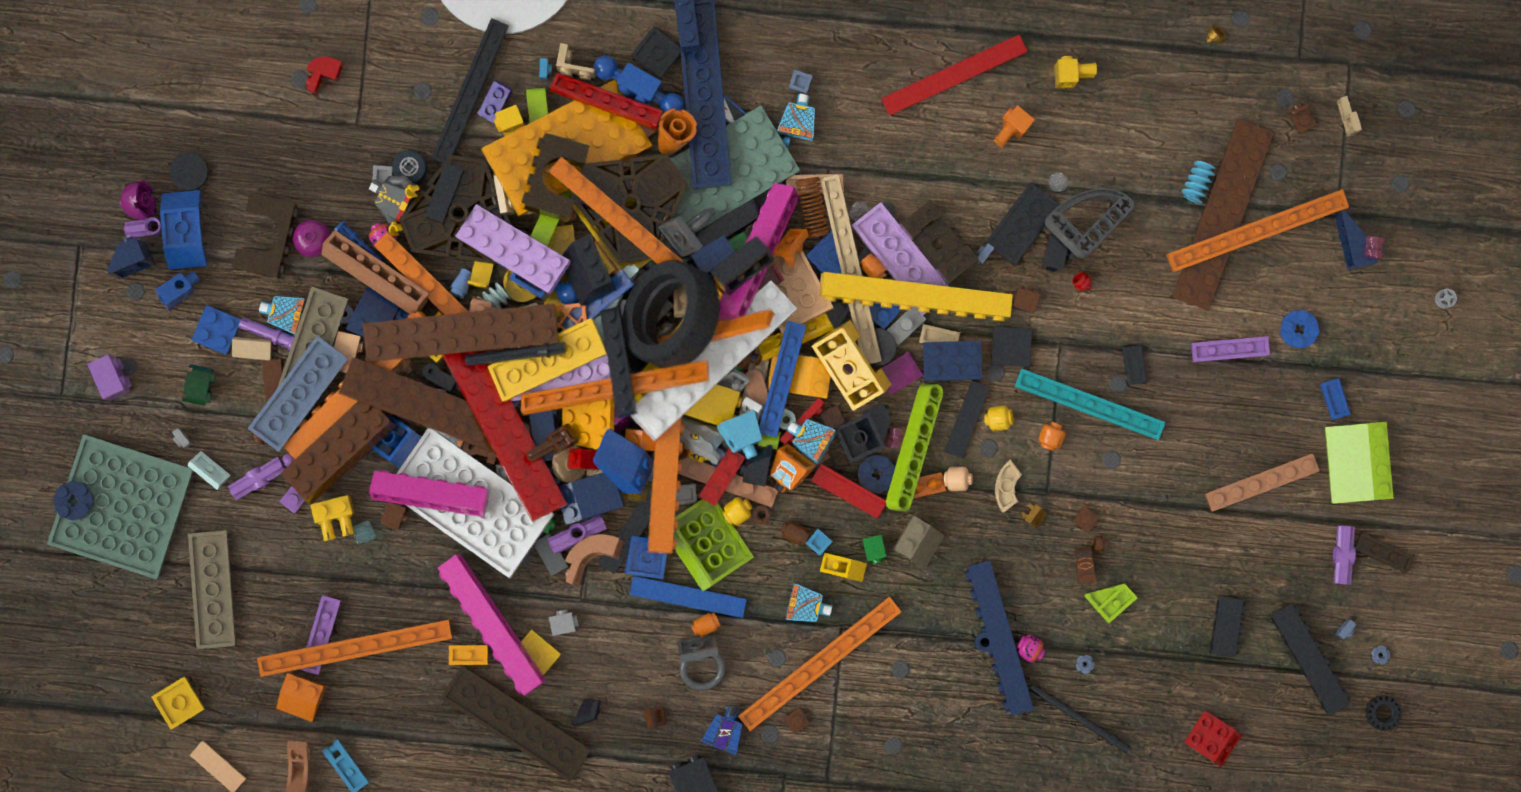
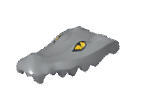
[679,416,729,464]

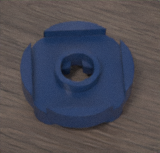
[858,455,895,494]
[54,482,94,520]

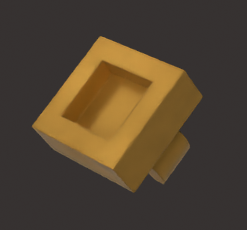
[1022,504,1047,529]

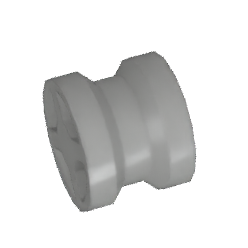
[1435,289,1457,309]

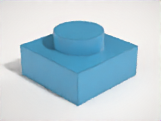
[539,58,552,81]
[805,529,832,556]

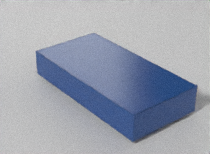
[1320,378,1351,420]

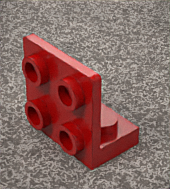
[1185,711,1242,767]

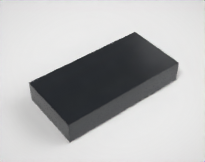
[1122,345,1147,386]

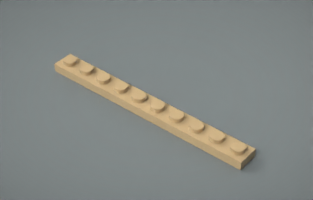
[820,174,882,364]

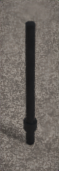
[1029,684,1130,753]

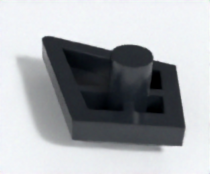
[572,699,601,726]

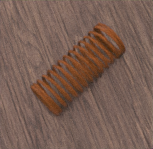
[796,177,830,238]

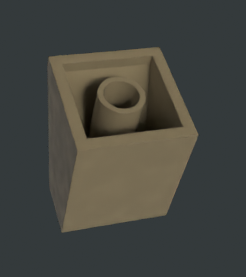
[892,516,944,569]

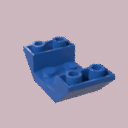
[160,190,207,270]

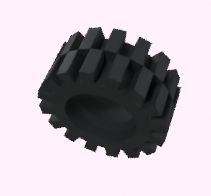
[1365,695,1403,731]

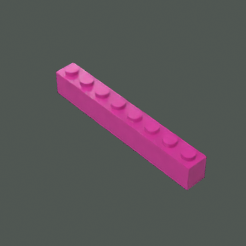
[719,183,799,321]
[438,554,547,696]

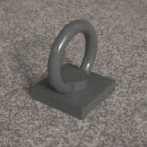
[658,207,715,257]
[677,633,725,690]

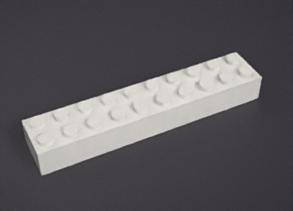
[630,281,797,441]

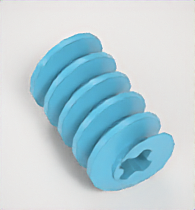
[1181,161,1216,204]

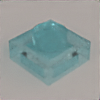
[353,520,376,545]

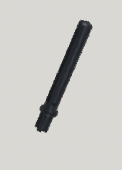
[465,342,567,366]

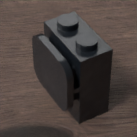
[1040,220,1079,273]

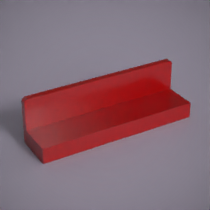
[811,464,886,519]

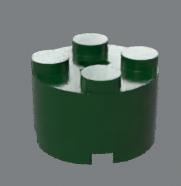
[182,364,216,406]

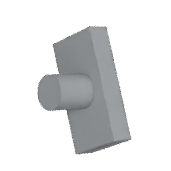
[887,308,926,345]

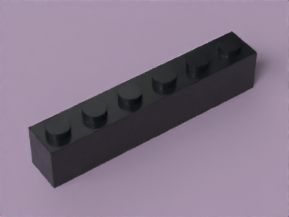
[1269,603,1350,716]

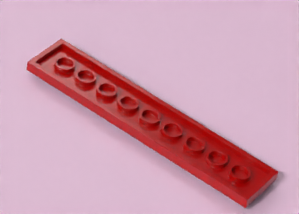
[442,350,567,523]

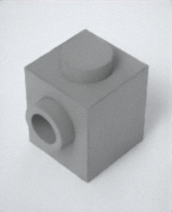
[549,609,579,636]

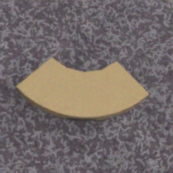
[995,459,1022,513]

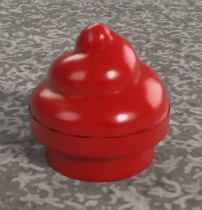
[1072,272,1092,291]

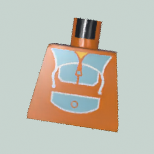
[770,443,816,492]

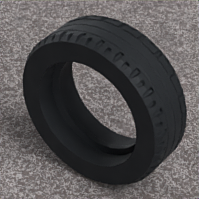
[623,260,720,368]

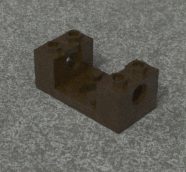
[900,200,979,285]

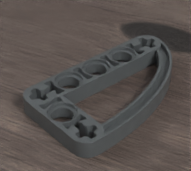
[1045,188,1134,258]

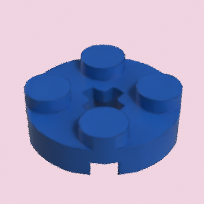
[1280,310,1319,348]

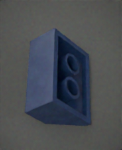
[107,236,156,279]

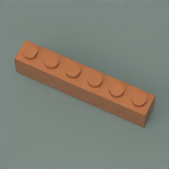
[321,230,429,314]

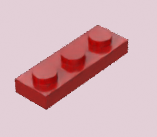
[779,398,824,445]
[699,448,746,506]

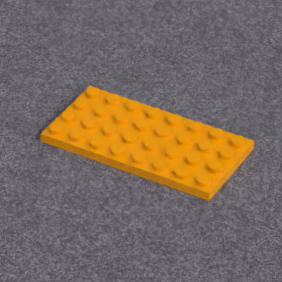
[481,80,652,216]

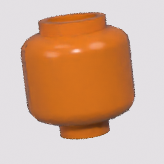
[1038,421,1066,451]

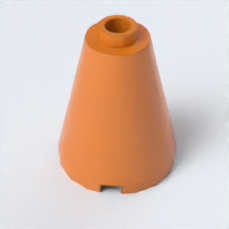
[658,109,697,156]

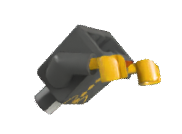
[369,175,419,236]

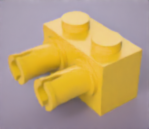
[1054,56,1097,88]
[310,495,355,541]

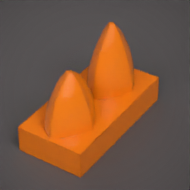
[773,229,809,268]
[913,472,946,499]

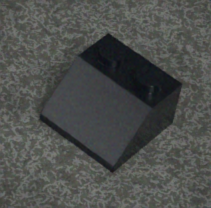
[834,412,885,463]

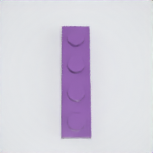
[1191,336,1270,362]
[300,595,341,675]

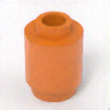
[860,253,887,279]
[691,613,721,638]

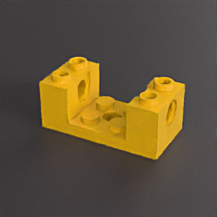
[812,320,891,411]

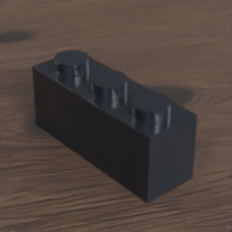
[711,236,775,295]
[1209,596,1245,657]

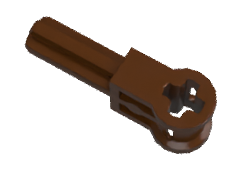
[526,424,580,462]

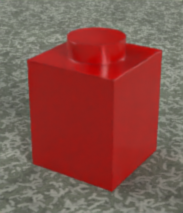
[568,449,598,470]

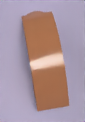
[565,534,625,587]
[286,741,310,792]

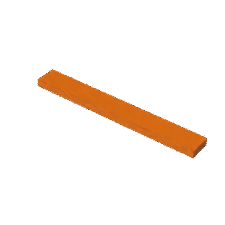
[657,309,774,344]

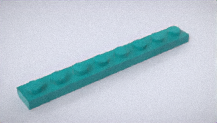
[1014,369,1165,440]

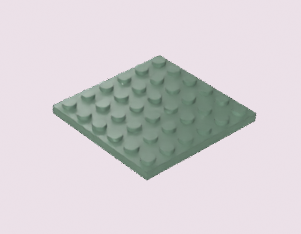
[47,434,194,579]

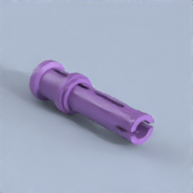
[239,317,295,351]

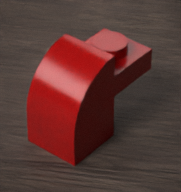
[306,57,344,95]

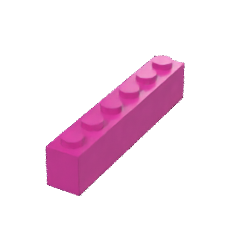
[369,470,490,518]

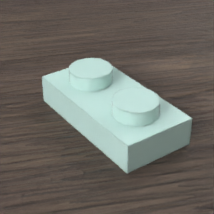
[187,451,230,489]

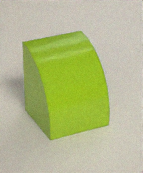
[758,431,781,450]

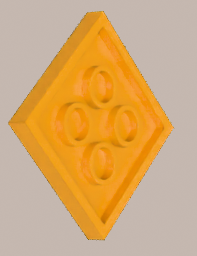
[562,399,615,449]

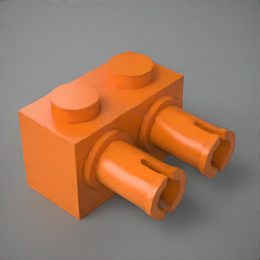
[993,105,1035,148]

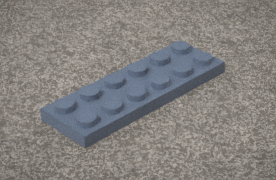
[247,335,349,451]

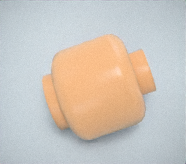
[944,467,973,491]

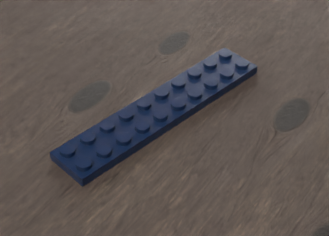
[680,0,732,189]

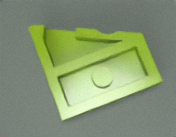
[1084,584,1137,624]

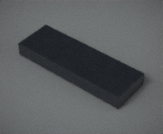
[425,163,464,223]

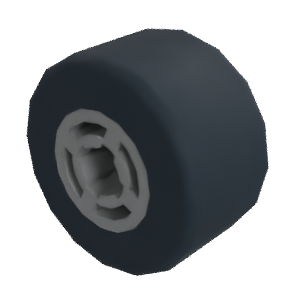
[392,150,428,185]

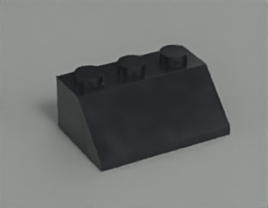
[561,234,616,307]

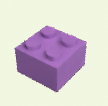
[87,354,132,401]

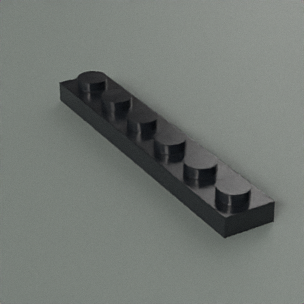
[600,306,637,418]

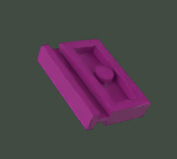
[881,352,923,396]

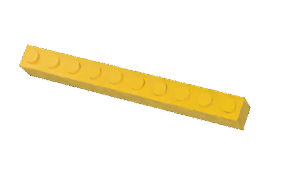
[819,272,1013,322]

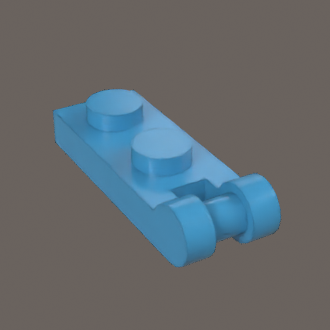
[322,739,369,792]

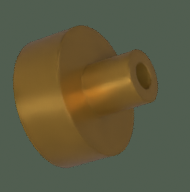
[1206,24,1226,44]

